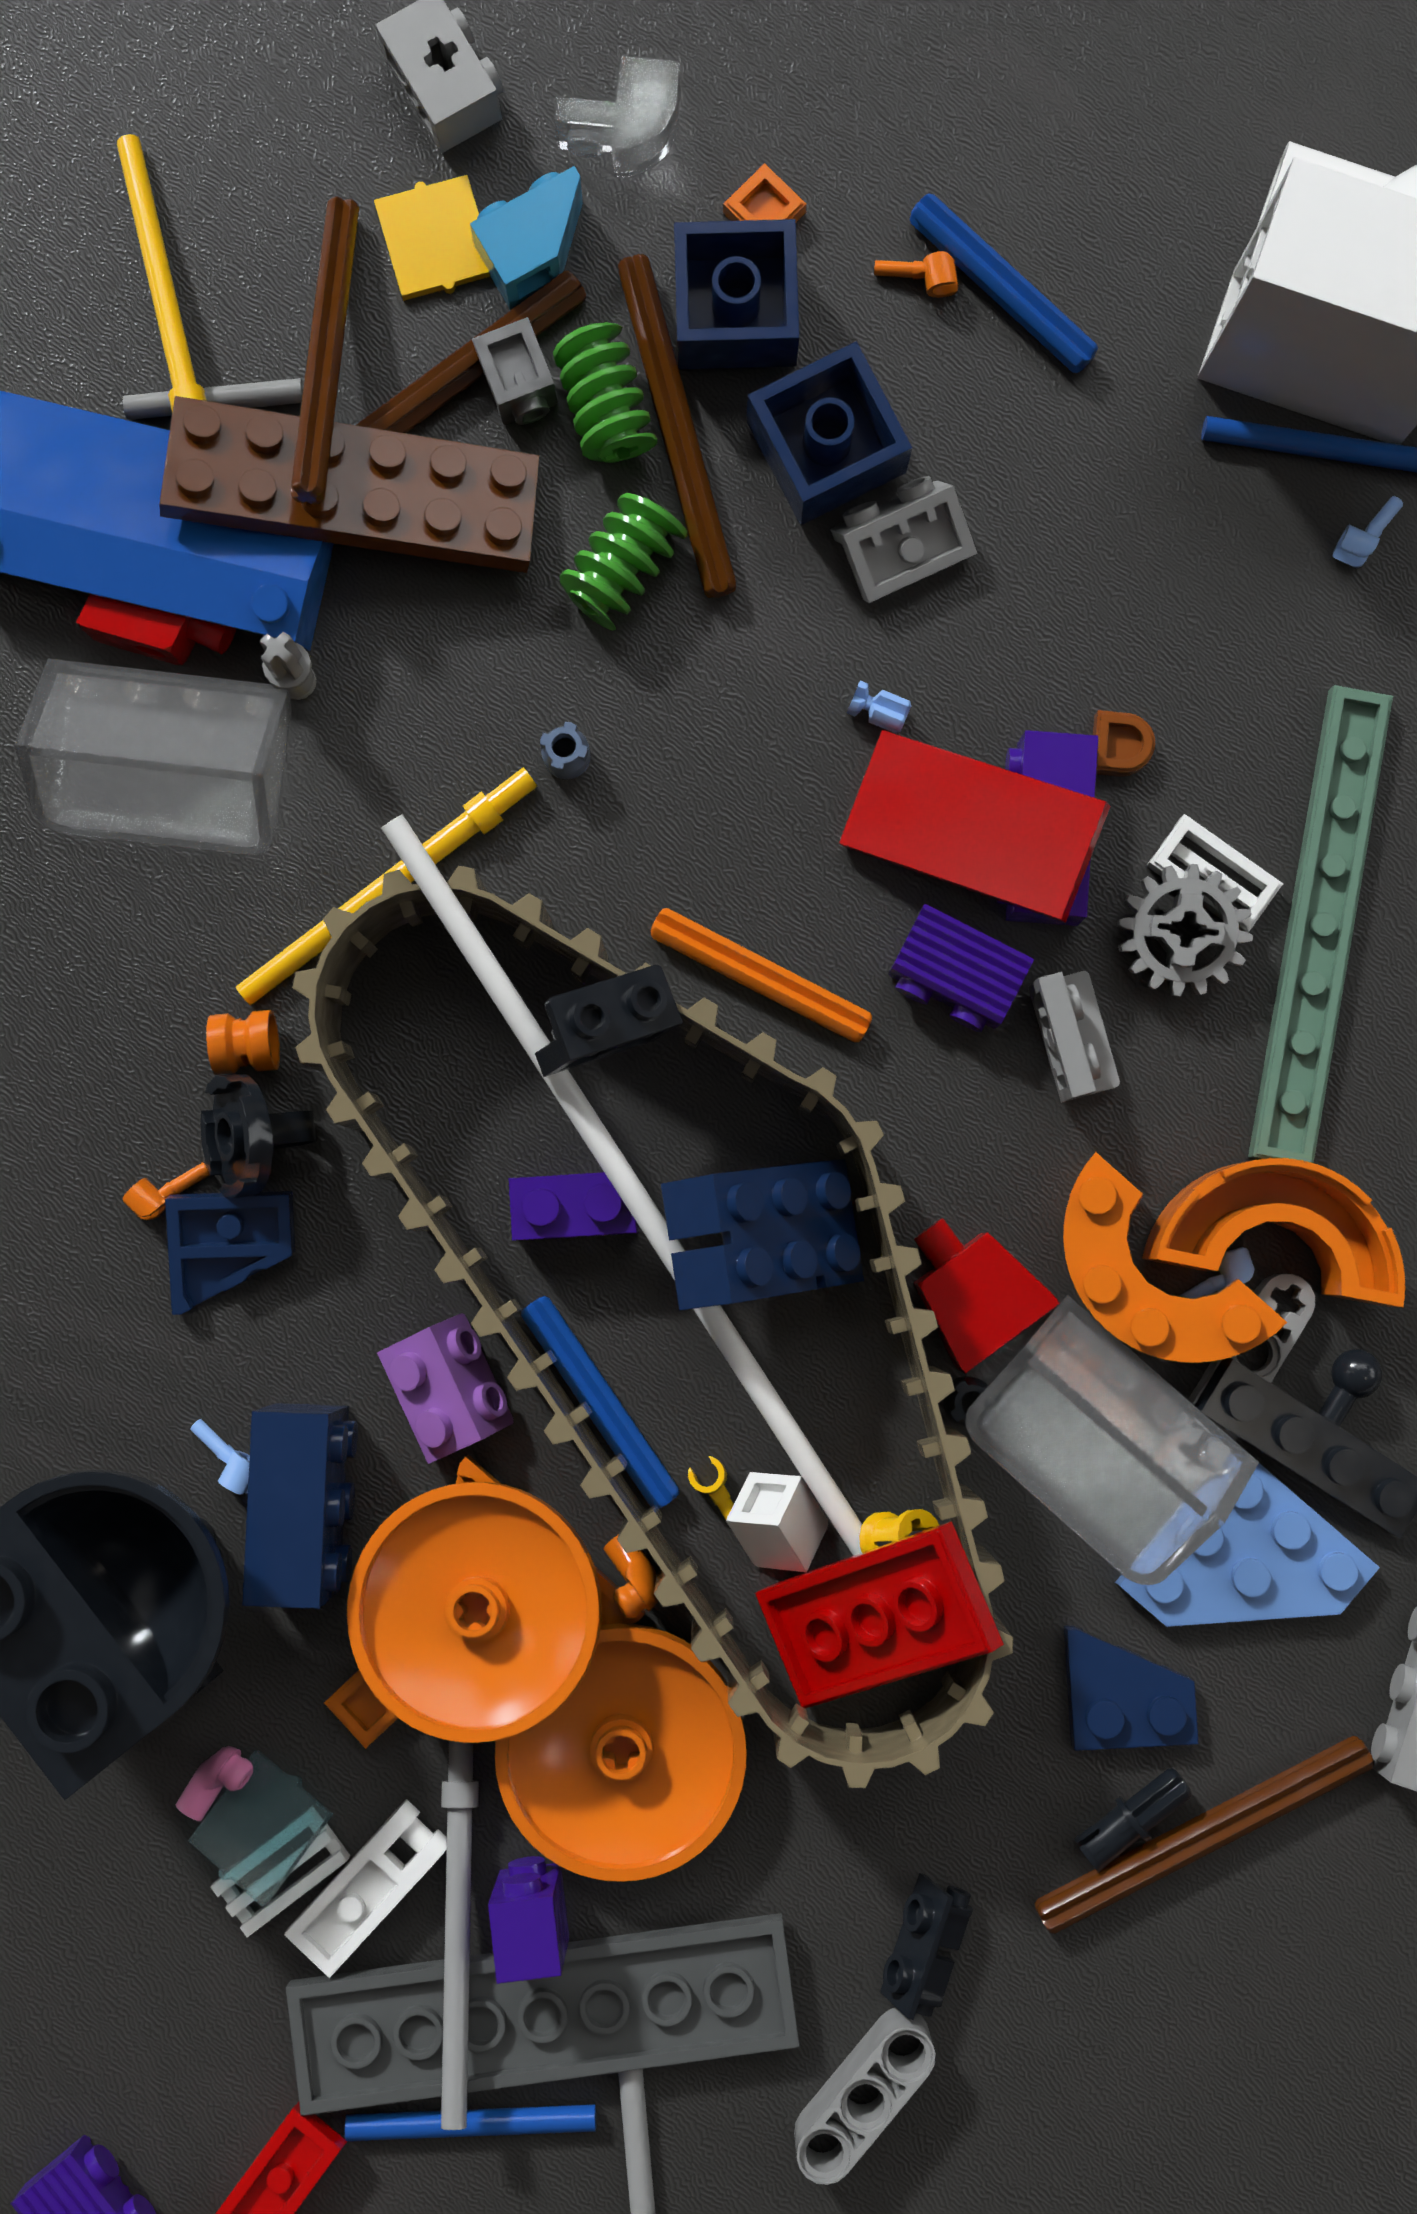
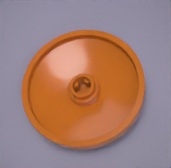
[347,1482,602,1743]
[495,1623,747,1882]

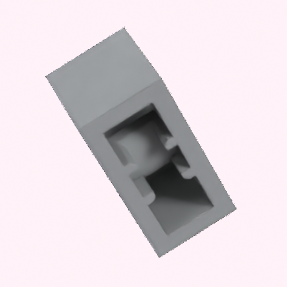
[375,0,504,154]

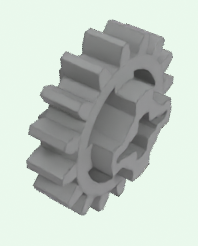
[1117,864,1253,996]

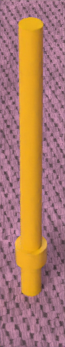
[117,134,207,412]
[236,767,538,1006]

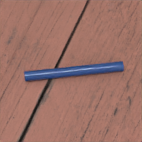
[1201,416,1417,473]
[345,2104,596,2142]

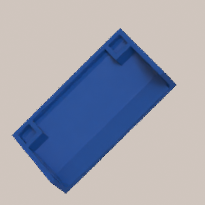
[0,391,334,651]

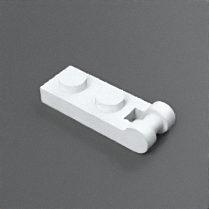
[284,1799,447,1978]

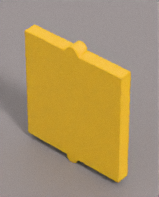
[374,175,490,301]

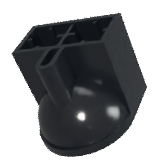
[0,1470,230,1800]

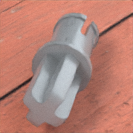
[259,632,316,700]

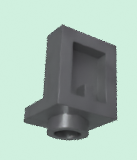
[472,317,558,425]

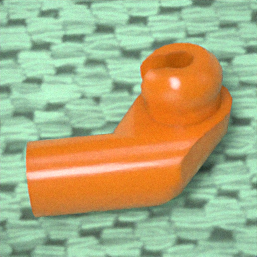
[603,1534,658,1619]

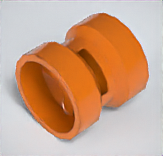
[206,1010,280,1075]

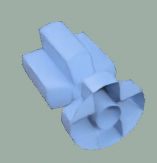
[847,680,911,734]

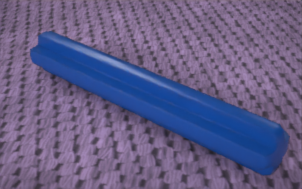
[910,193,1098,373]
[521,1296,679,1509]

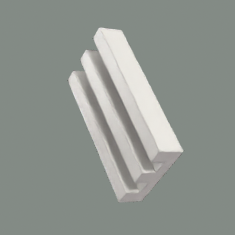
[1146,814,1283,932]
[210,1806,351,1937]

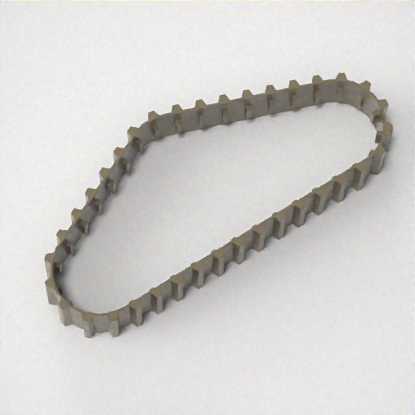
[292,865,1013,1788]

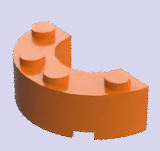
[1063,1152,1287,1363]
[1142,1158,1405,1308]

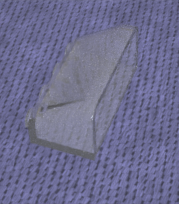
[14,658,292,855]
[965,1295,1259,1585]

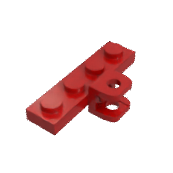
[216,2102,348,2214]

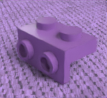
[377,1313,513,1464]

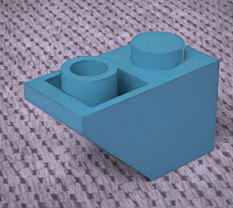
[470,166,583,309]

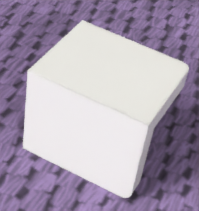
[726,1472,828,1572]

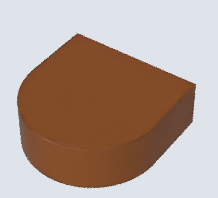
[1093,710,1155,777]

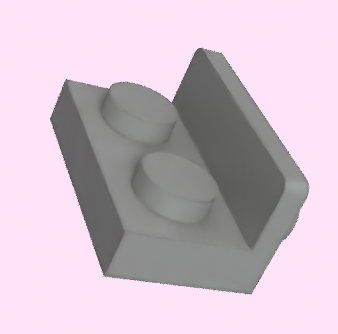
[830,476,978,603]
[1028,971,1120,1103]

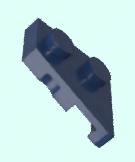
[165,1191,296,1315]
[1064,1626,1198,1751]

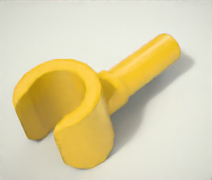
[688,1456,734,1520]

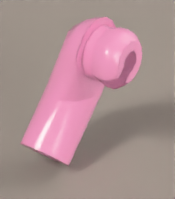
[175,1746,253,1821]

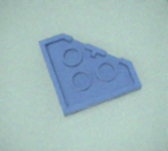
[1115,1444,1380,1627]

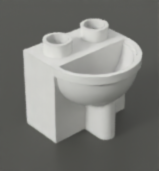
[1197,141,1417,445]

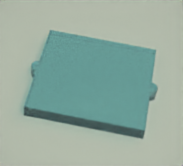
[188,1750,333,1906]

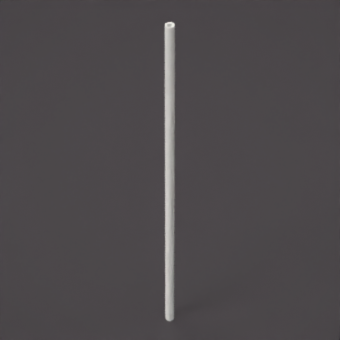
[381,814,862,1556]

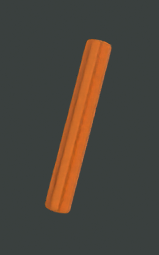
[650,908,872,1042]

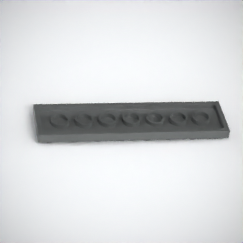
[286,1913,799,2116]

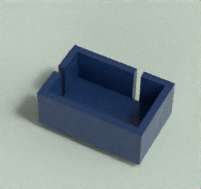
[661,1159,864,1310]
[242,1403,358,1609]

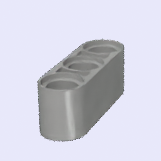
[794,2007,936,2185]

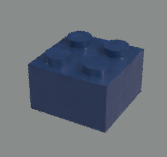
[674,219,799,370]
[747,341,912,526]

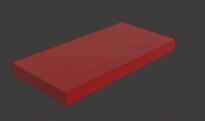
[839,730,1111,923]
[755,1521,1004,1709]

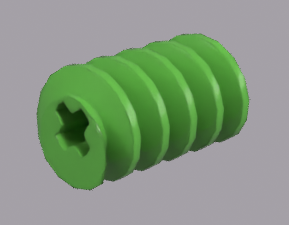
[553,322,657,463]
[560,493,688,631]

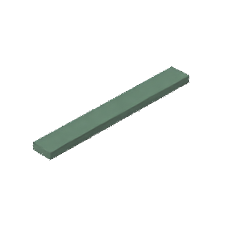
[1248,685,1393,1163]

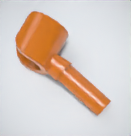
[874,251,958,298]
[123,1162,210,1220]

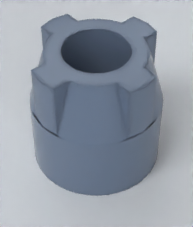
[540,722,591,779]

